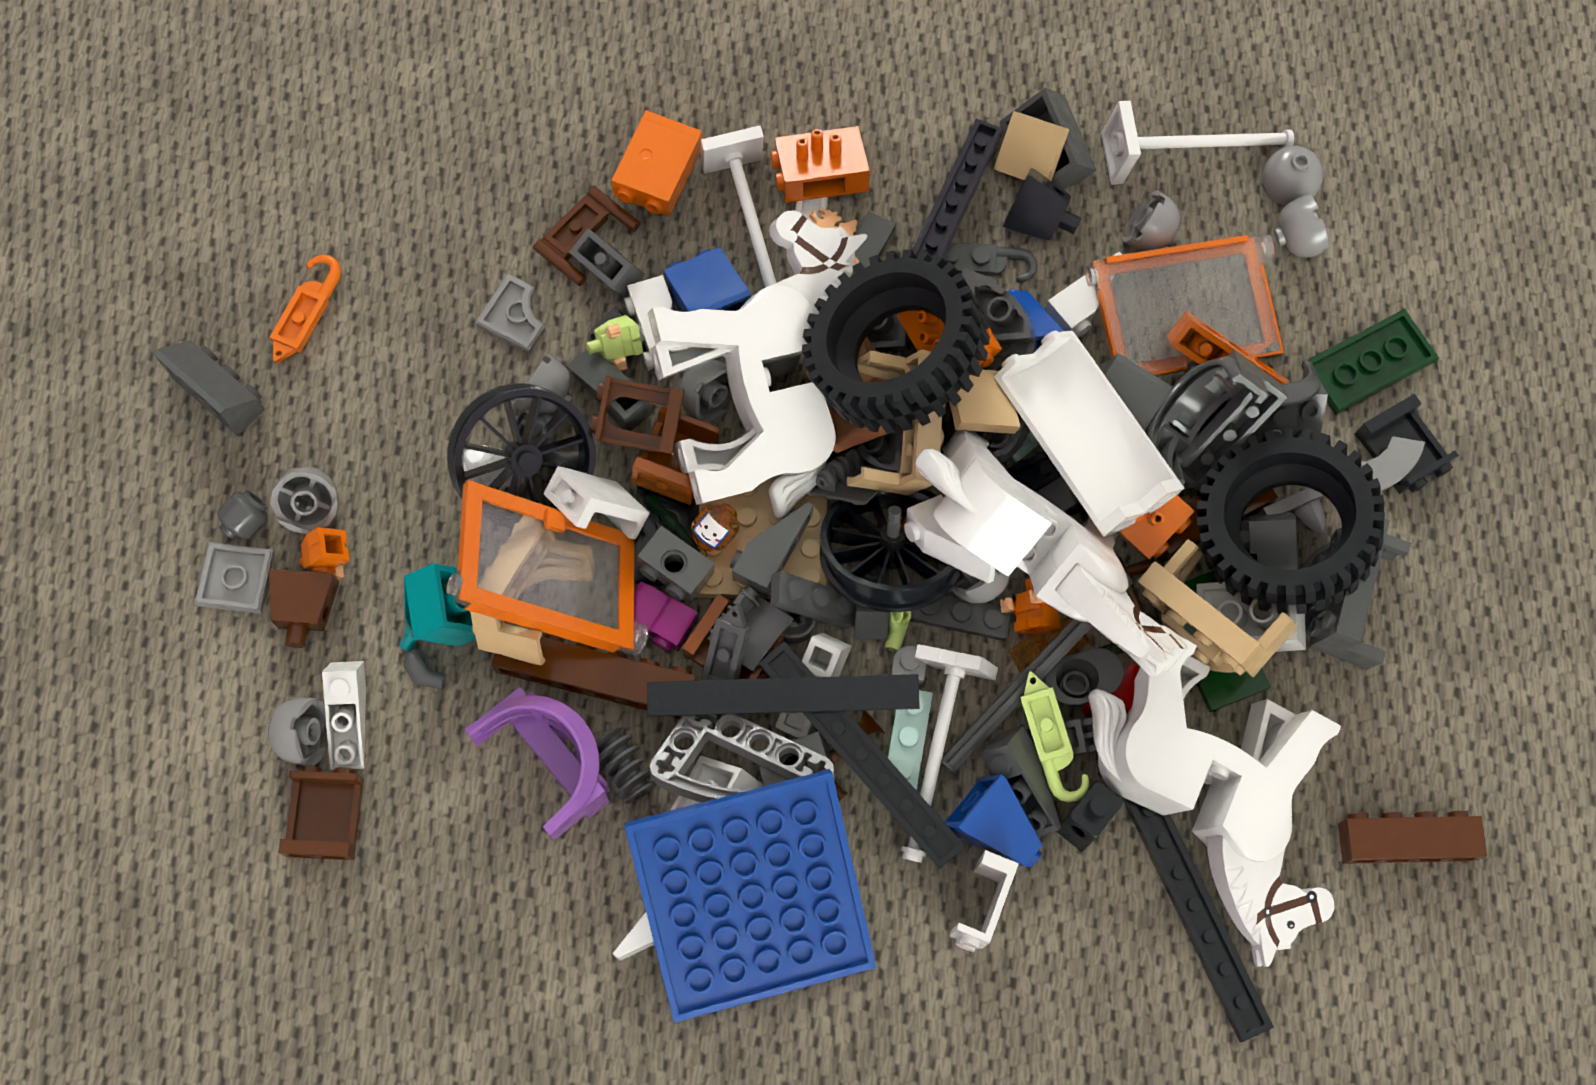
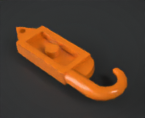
[269,254,342,364]

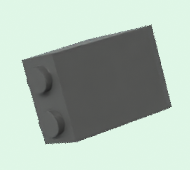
[1098,353,1172,431]

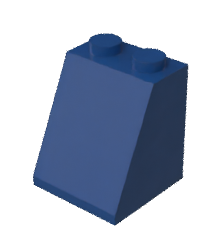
[663,247,751,312]

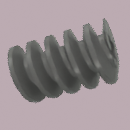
[595,727,657,804]

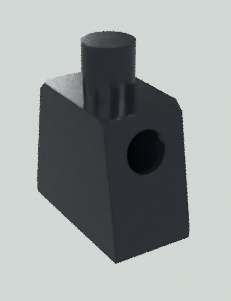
[1003,168,1081,240]
[1056,780,1124,852]

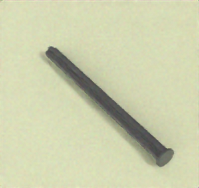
[941,573,1133,776]

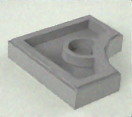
[475,274,545,353]

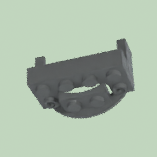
[1148,350,1288,490]
[1186,360,1328,451]
[1302,519,1411,670]

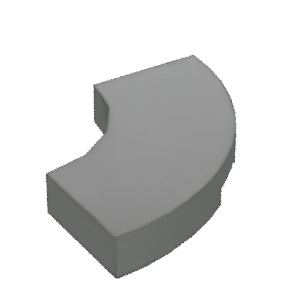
[1361,436,1425,491]

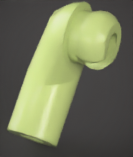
[884,611,911,653]

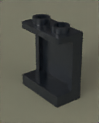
[1355,394,1459,494]

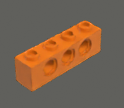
[1167,311,1289,384]

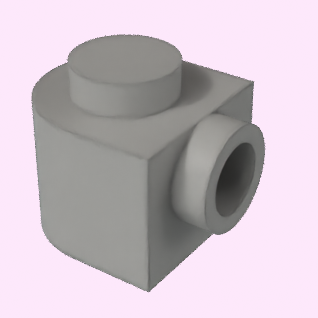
[891,646,926,686]

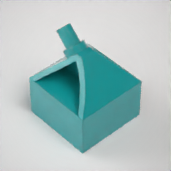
[399,563,480,652]

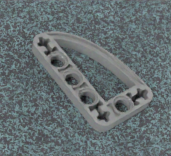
[650,714,835,803]

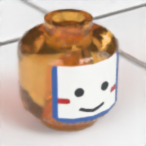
[691,503,740,552]

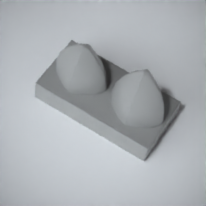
[1258,488,1325,534]

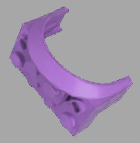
[465,687,610,841]

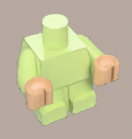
[586,315,643,371]

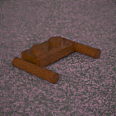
[533,186,640,286]

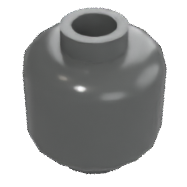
[217,491,267,539]

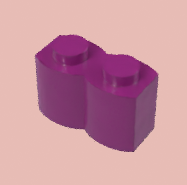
[634,582,699,652]

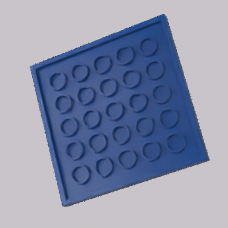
[624,769,876,1023]

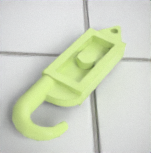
[1020,671,1089,803]

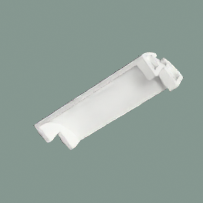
[994,330,1185,537]

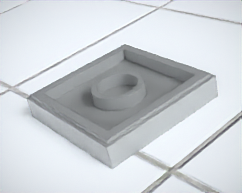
[194,542,275,614]

